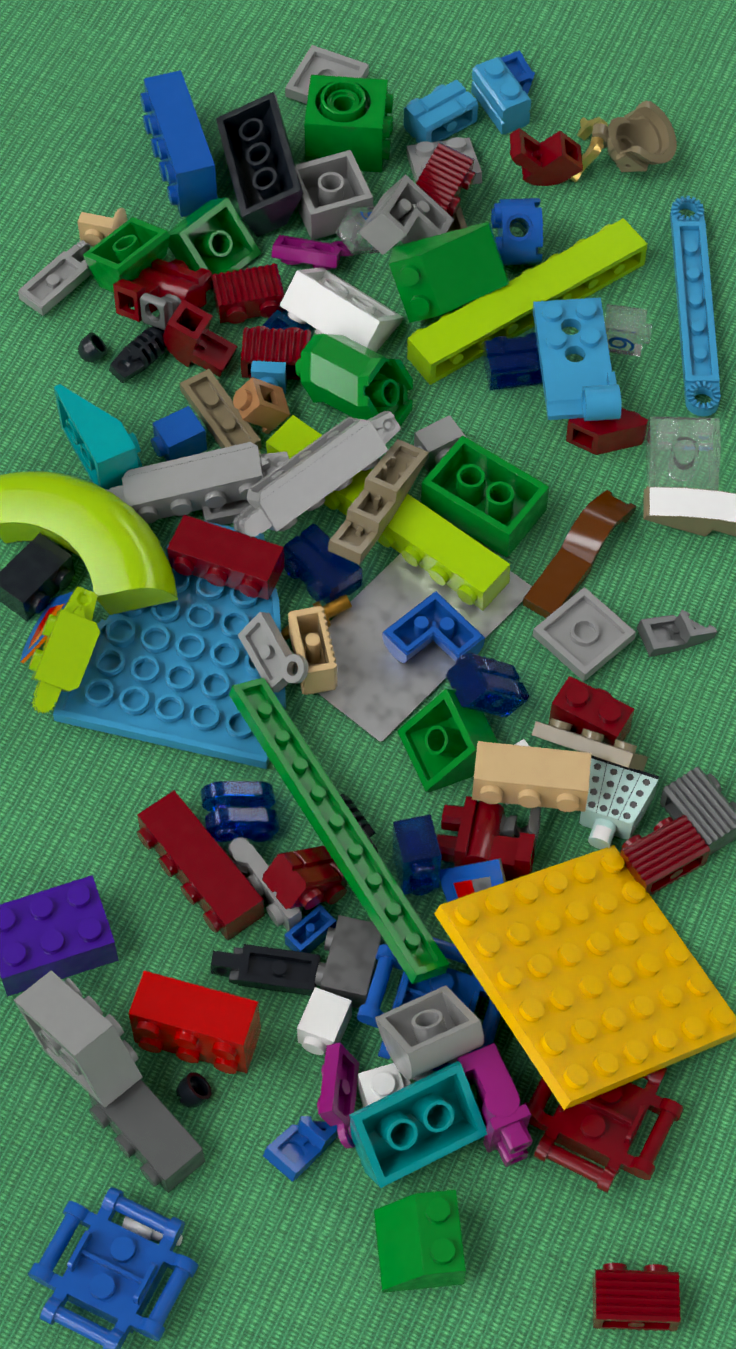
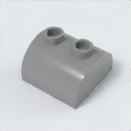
[375,985,484,1080]

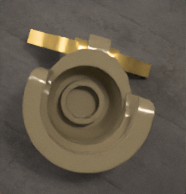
[570,101,677,183]

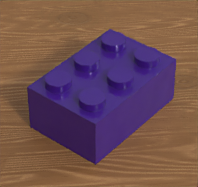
[0,875,119,997]

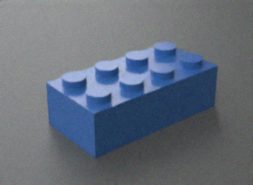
[140,70,218,217]

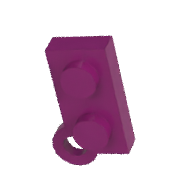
[271,235,356,270]
[317,1043,360,1149]

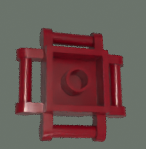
[523,1067,684,1193]

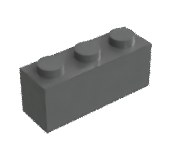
[88,1079,205,1193]

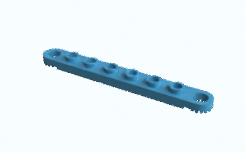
[670,196,721,416]

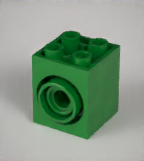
[304,75,394,173]

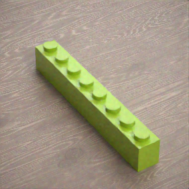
[407,218,648,385]
[266,415,510,611]

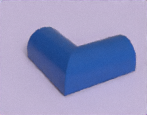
[382,591,485,666]

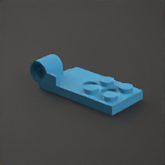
[533,297,621,421]

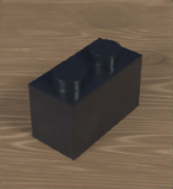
[0,533,75,622]

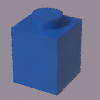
[151,406,207,461]

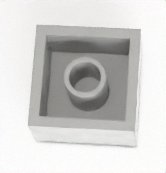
[296,150,373,240]

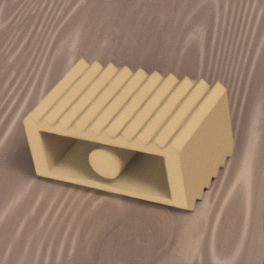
[288,606,338,695]

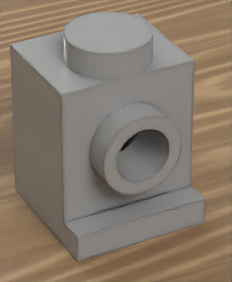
[414,415,467,472]

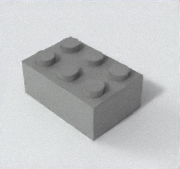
[14,970,142,1108]

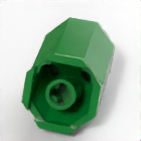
[296,334,413,427]

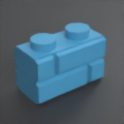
[471,57,531,135]
[404,80,478,143]

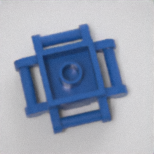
[357,937,501,1072]
[28,1187,199,1349]

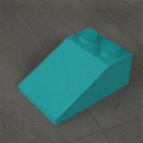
[54,384,143,490]

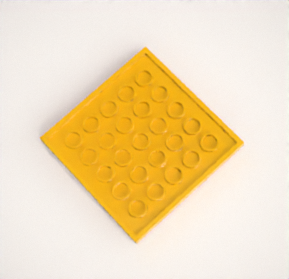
[434,845,736,1110]

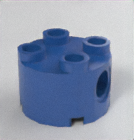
[491,198,543,265]

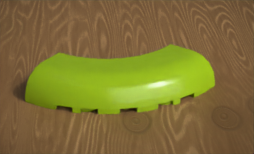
[0,471,178,615]

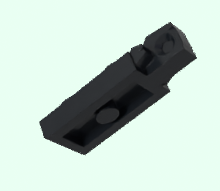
[210,944,321,996]

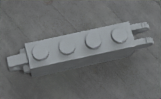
[233,411,401,538]
[106,442,290,524]

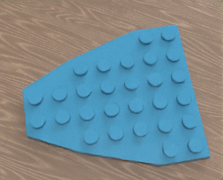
[53,521,286,769]

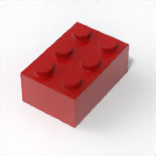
[128,970,261,1074]

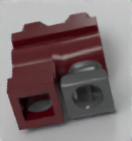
[113,258,213,331]
[435,796,541,881]

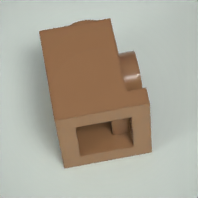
[233,377,290,434]

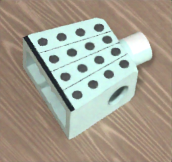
[579,755,659,849]

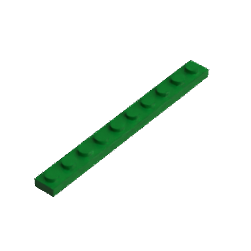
[229,677,449,985]

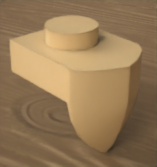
[78,208,127,247]

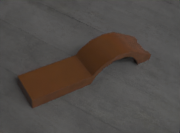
[523,490,636,618]

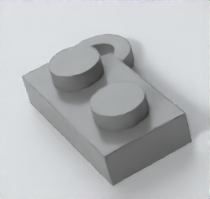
[238,612,308,693]

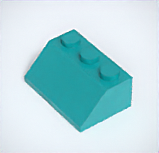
[349,1061,487,1188]

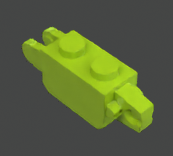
[28,586,100,714]

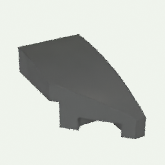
[636,609,717,657]

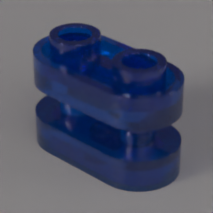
[200,781,280,842]

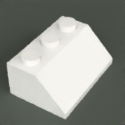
[280,267,404,352]

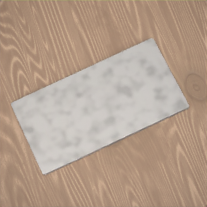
[293,553,532,743]

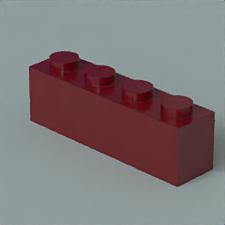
[137,790,265,941]

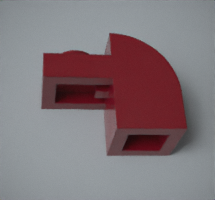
[509,128,583,186]
[163,299,238,377]

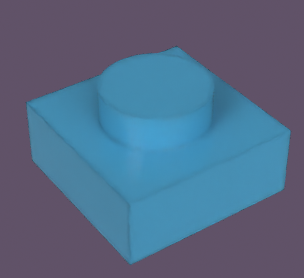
[251,361,287,394]

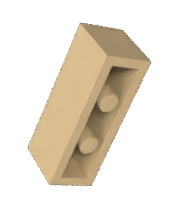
[472,741,591,812]

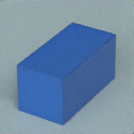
[284,905,336,953]

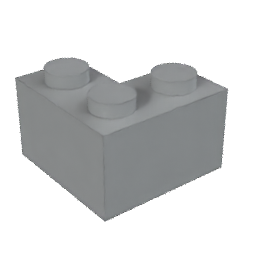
[359,174,454,255]

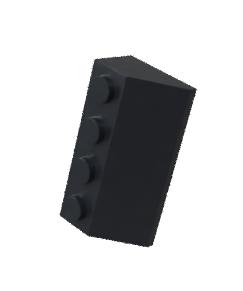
[216,92,304,238]

